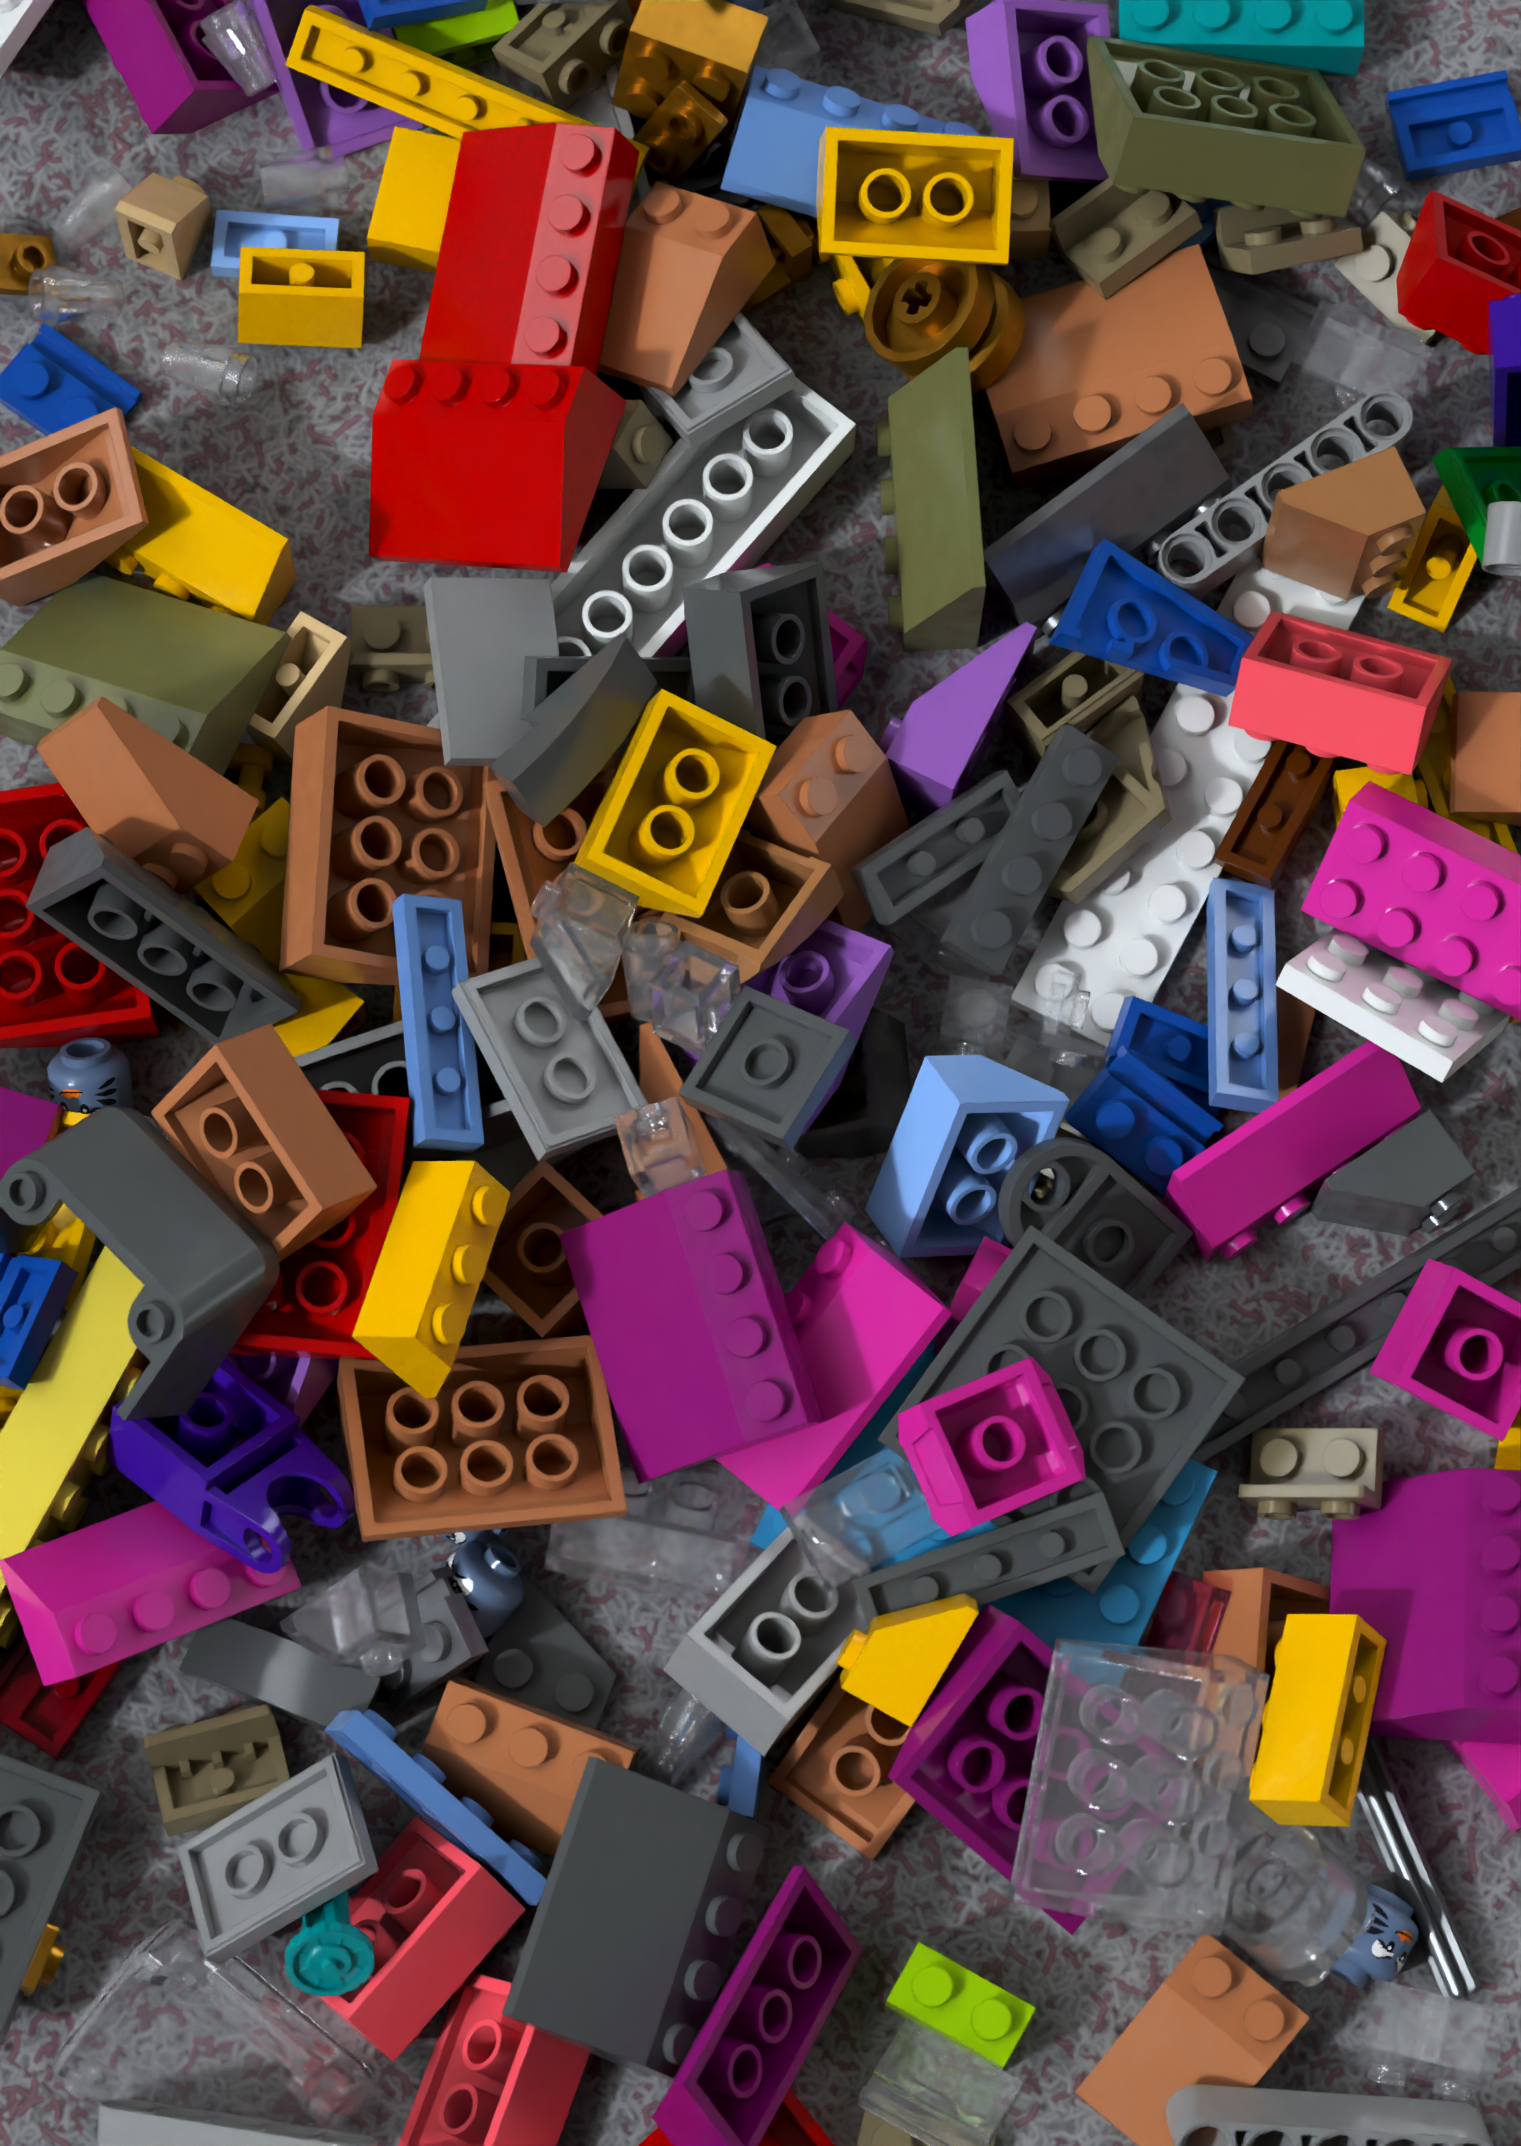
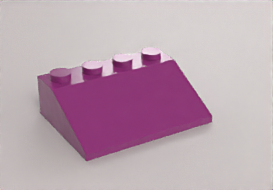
[559,1169,824,1484]
[1329,1468,1521,1744]
[888,1603,1197,1935]

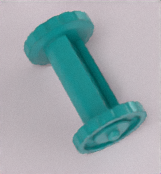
[284,1879,375,1997]

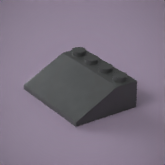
[502,1756,771,2081]

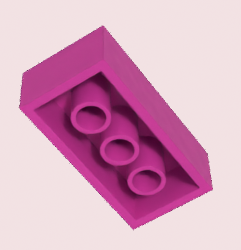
[1300,781,1521,1021]

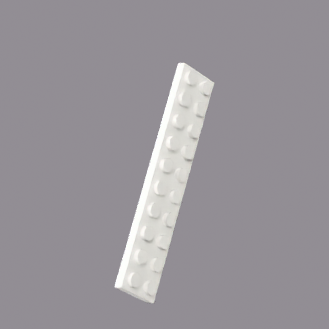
[1009,489,1366,1047]

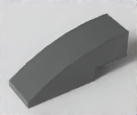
[489,633,658,827]
[179,1617,383,1732]

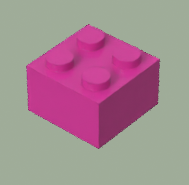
[1369,1258,1521,1442]

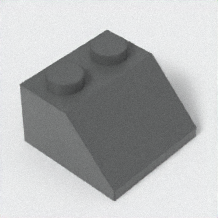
[1310,1109,1476,1236]

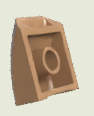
[657,828,845,989]

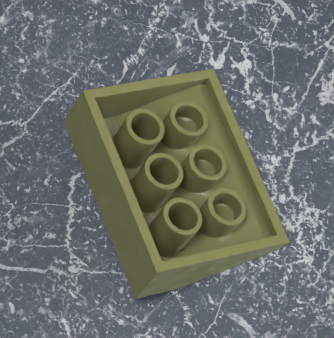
[1086,35,1366,219]
[875,347,986,652]
[0,572,291,776]

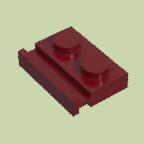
[0,1636,130,1761]

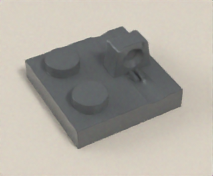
[678,985,858,1151]

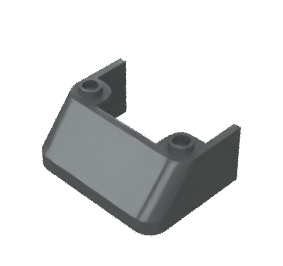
[0,1107,280,1421]

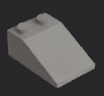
[663,1512,872,1756]

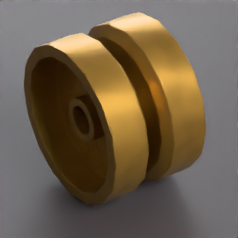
[864,259,1025,395]

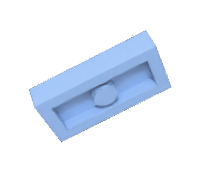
[211,210,341,278]

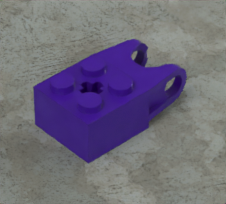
[106,1359,355,1574]

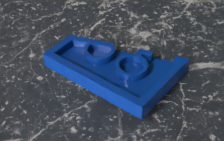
[1049,539,1254,697]

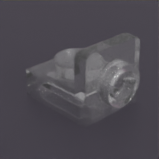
[1037,969,1106,1070]

